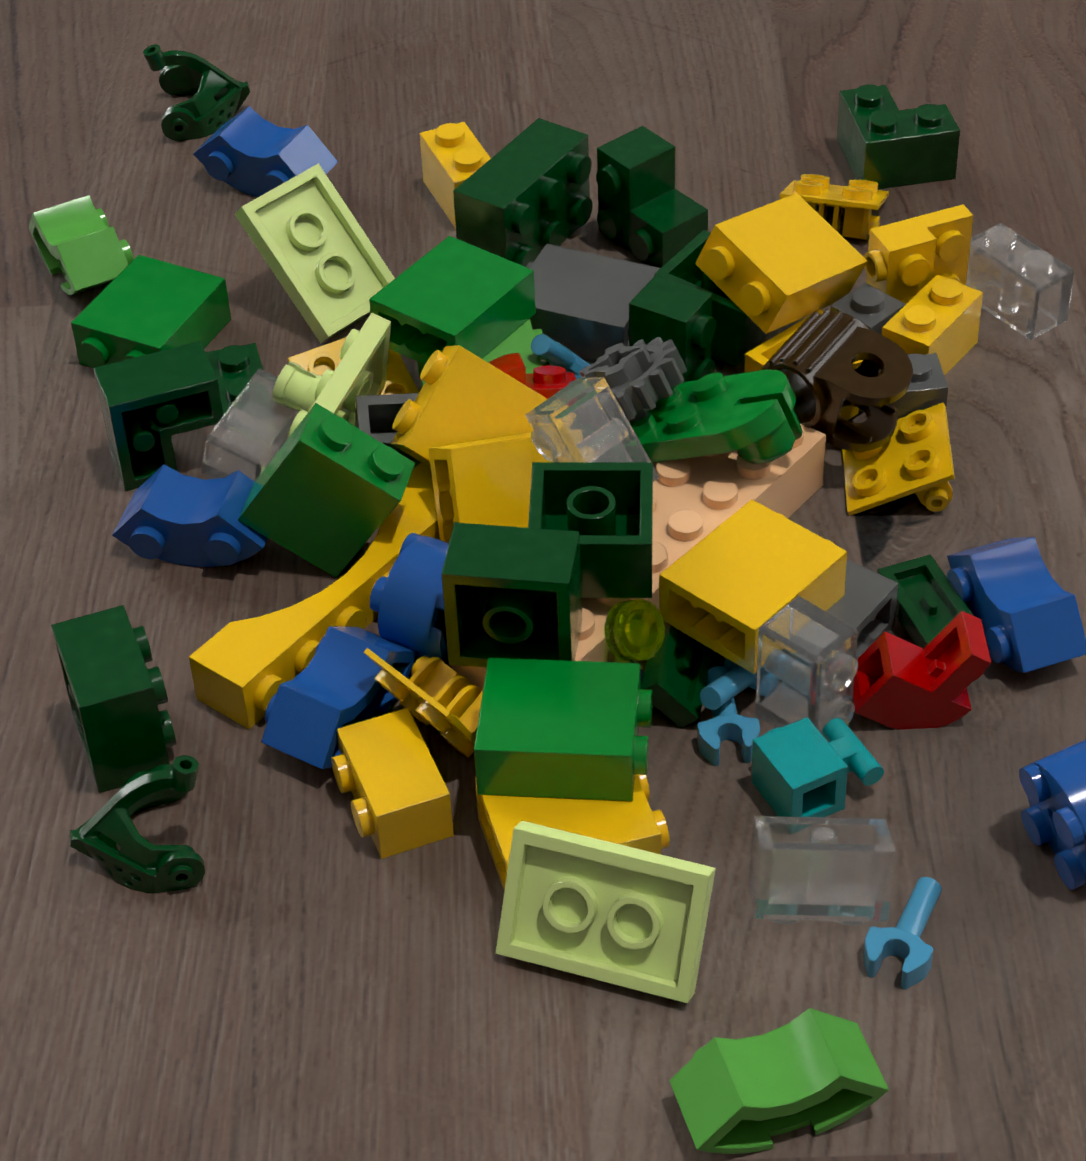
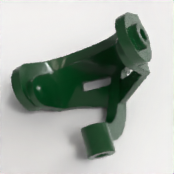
[143,44,250,141]
[69,755,205,893]

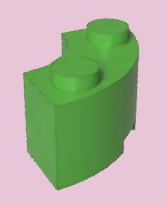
[29,195,134,295]
[669,1008,889,1154]

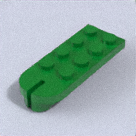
[565,370,803,464]

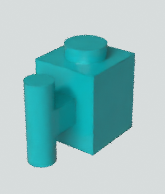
[751,717,884,832]

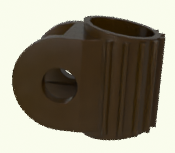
[761,309,913,451]

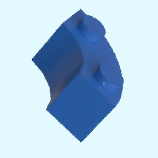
[193,106,338,197]
[112,464,268,567]
[947,537,1086,673]
[261,626,417,769]

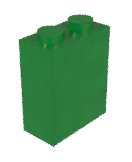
[369,236,536,365]
[71,255,231,368]
[238,403,415,578]
[474,658,652,801]

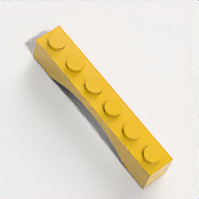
[189,462,440,730]

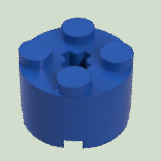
[369,533,450,667]
[1019,739,1086,890]

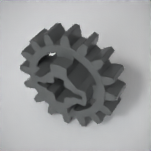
[565,337,687,429]

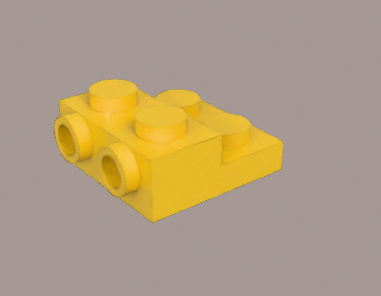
[864,204,973,304]

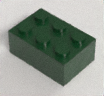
[453,118,593,267]

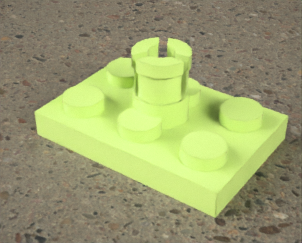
[234,163,395,343]
[272,313,391,438]
[495,821,716,1003]

